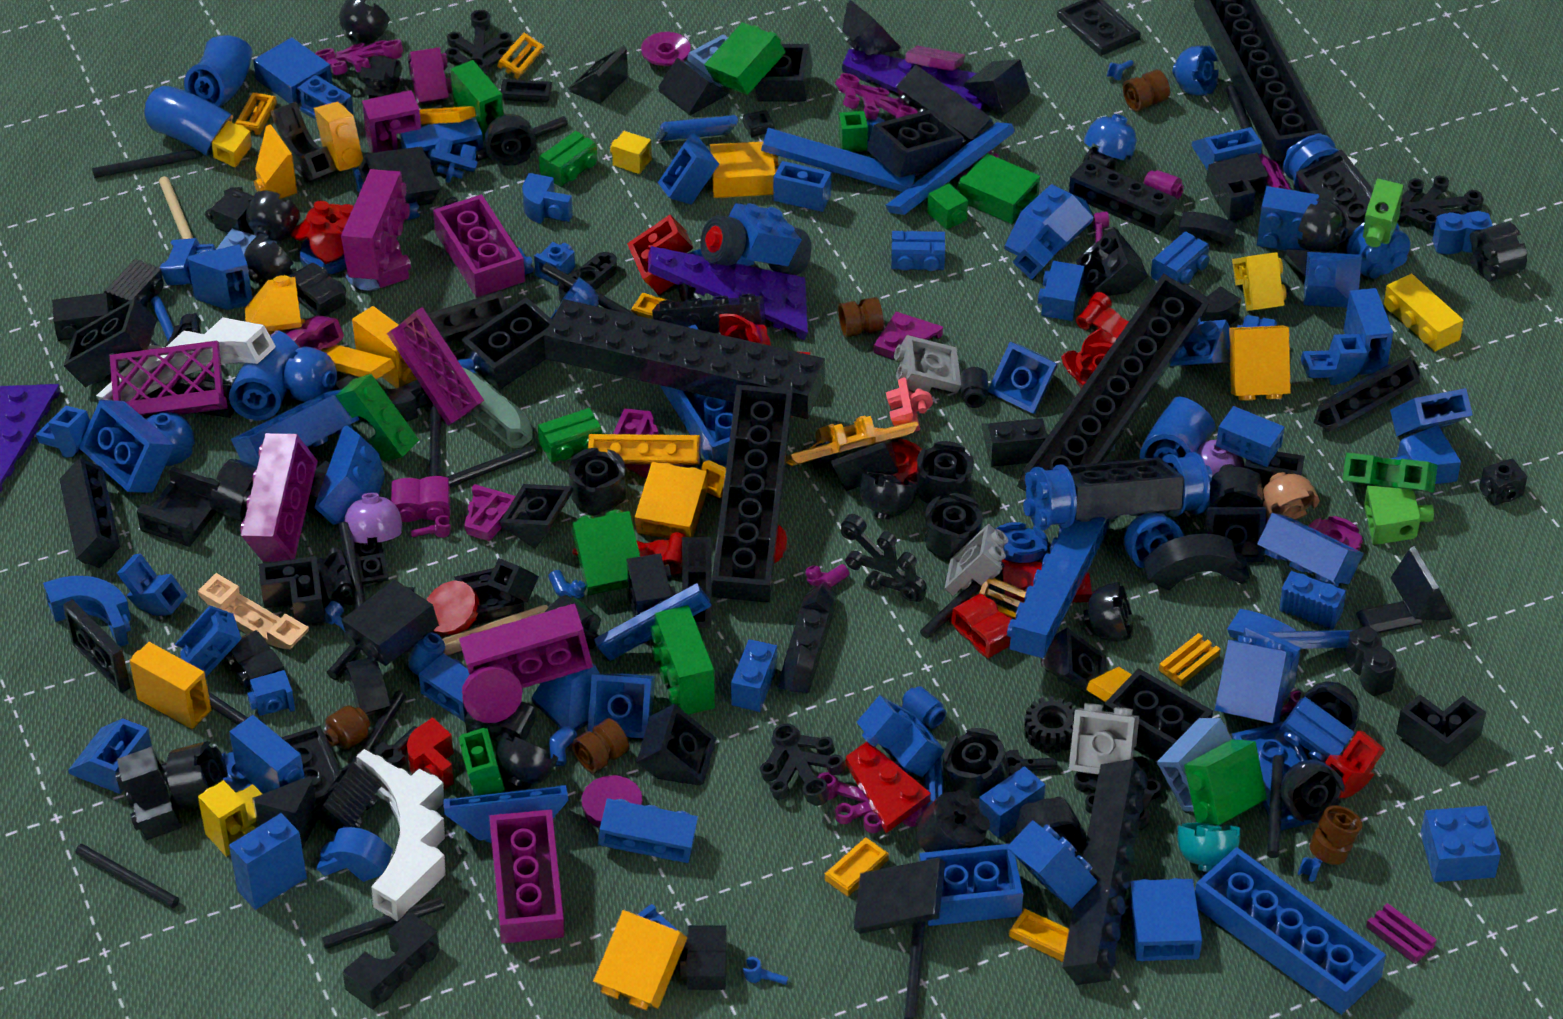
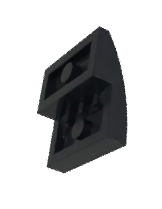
[454,568,525,624]

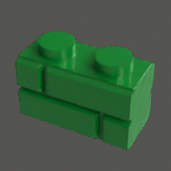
[539,131,598,187]
[538,408,602,463]
[458,728,505,796]

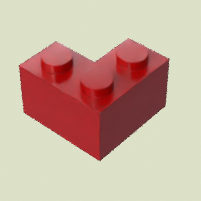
[627,214,694,295]

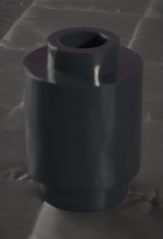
[961,367,989,408]

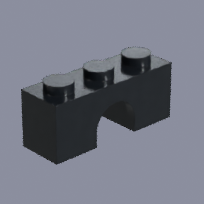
[342,912,440,1010]

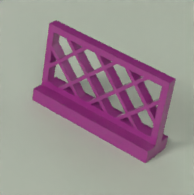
[387,307,484,426]
[110,340,227,419]

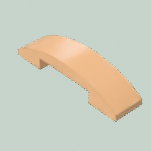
[198,573,309,649]

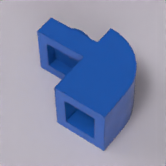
[522,173,573,224]
[1013,218,1072,280]
[1301,334,1367,385]
[36,406,90,457]
[117,554,188,616]
[317,827,393,882]

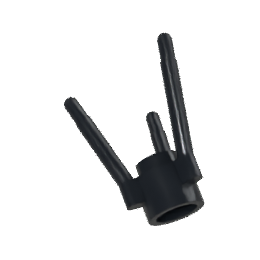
[165,313,204,372]

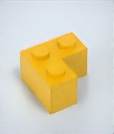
[1232,252,1287,311]
[198,780,262,857]

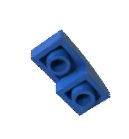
[1227,609,1296,639]

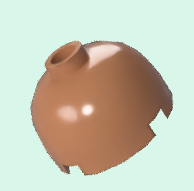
[1261,472,1320,522]

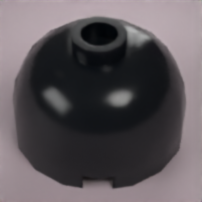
[339,0,390,43]
[485,114,537,166]
[246,190,301,241]
[1298,198,1348,252]
[244,233,297,285]
[860,472,918,520]
[1083,582,1134,642]
[1304,681,1360,731]
[496,733,559,788]
[1281,760,1345,823]

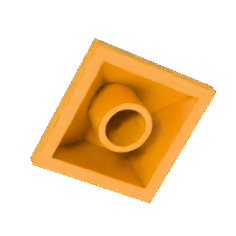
[254,124,297,199]
[245,275,302,332]

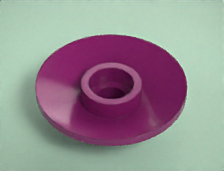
[641,32,691,66]

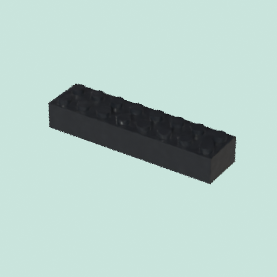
[712,385,793,603]

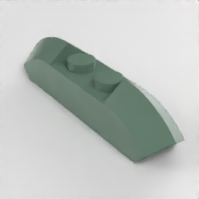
[452,367,532,448]

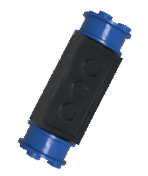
[1283,133,1410,279]
[1023,452,1212,530]

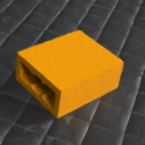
[314,102,363,171]
[710,142,778,198]
[352,306,416,388]
[1229,325,1290,400]
[635,462,708,539]
[129,642,212,729]
[593,910,687,1011]

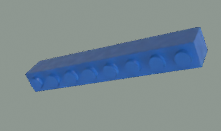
[1007,517,1111,659]

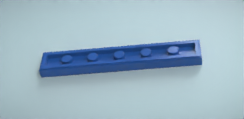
[885,122,1015,215]
[761,128,916,192]

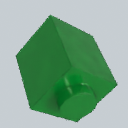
[839,111,868,152]
[927,183,968,230]

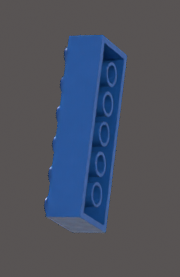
[660,325,734,467]
[1195,847,1386,1015]

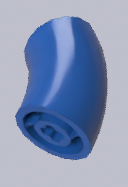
[184,36,253,107]
[144,86,233,156]
[229,330,300,421]
[1139,396,1216,459]

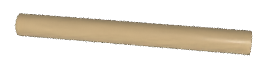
[159,177,193,239]

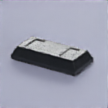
[500,79,553,103]
[1356,601,1422,633]

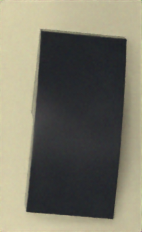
[1178,212,1237,246]
[354,537,389,585]

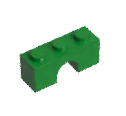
[336,374,420,462]
[1342,452,1438,493]

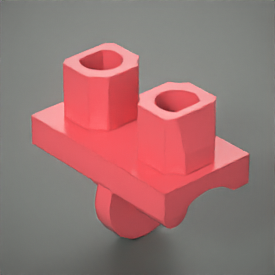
[886,377,933,432]

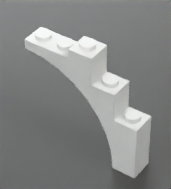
[96,318,276,402]
[356,749,445,922]

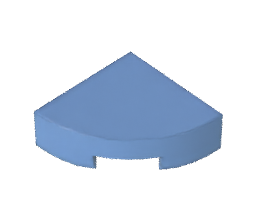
[345,274,380,291]

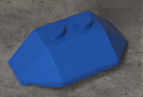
[1005,184,1093,256]
[314,425,385,525]
[443,785,568,843]

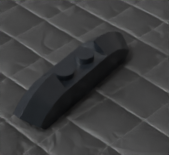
[1314,355,1422,431]
[779,581,838,693]

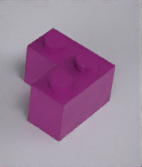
[407,47,452,104]
[362,90,421,153]

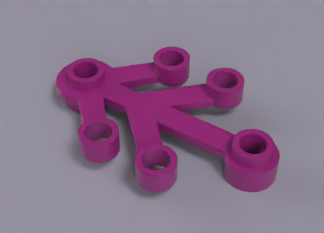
[315,40,404,75]
[835,73,918,120]
[817,772,927,833]

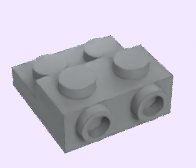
[894,335,961,393]
[944,524,1008,595]
[1069,703,1139,774]

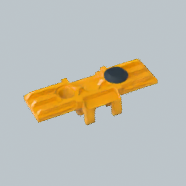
[786,416,918,466]

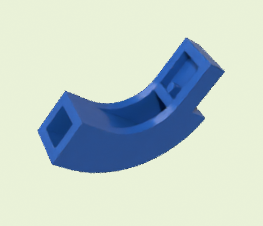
[43,576,131,647]

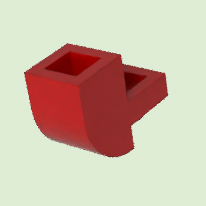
[407,717,454,790]
[1325,731,1386,798]

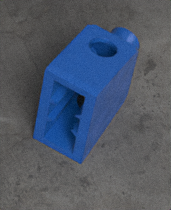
[1390,426,1461,484]

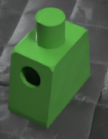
[1363,178,1404,247]
[1364,486,1434,545]

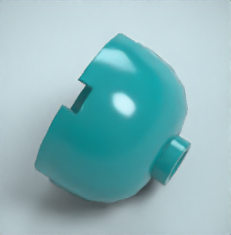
[1178,822,1240,872]

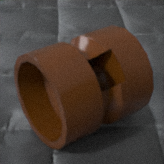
[1122,69,1170,112]
[838,297,884,337]
[572,718,630,773]
[1309,806,1362,865]

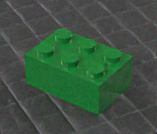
[651,605,715,715]

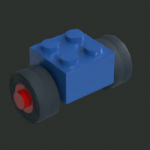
[700,203,812,275]

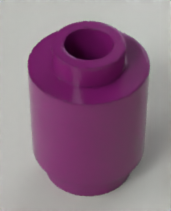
[1144,170,1184,199]

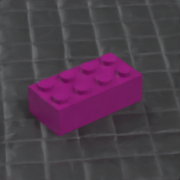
[341,169,410,280]
[433,194,525,298]
[240,434,317,562]
[459,603,593,688]
[489,810,564,944]

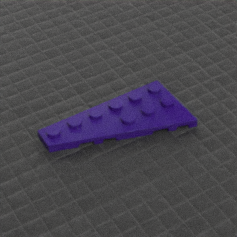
[842,49,985,111]
[648,246,808,340]
[0,384,61,493]

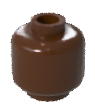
[324,705,370,750]

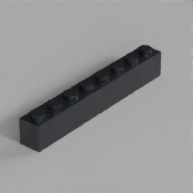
[1062,759,1148,985]

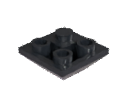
[1075,228,1148,297]

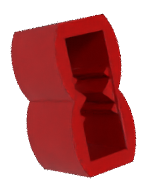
[951,594,1012,658]

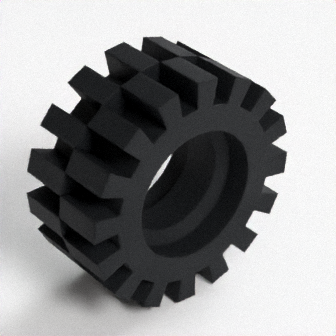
[1024,696,1076,753]

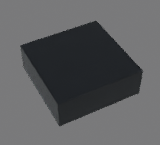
[743,110,775,137]

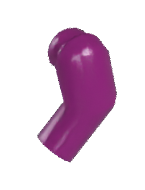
[805,564,850,587]

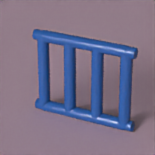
[656,115,738,141]

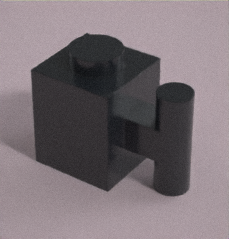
[211,189,254,233]

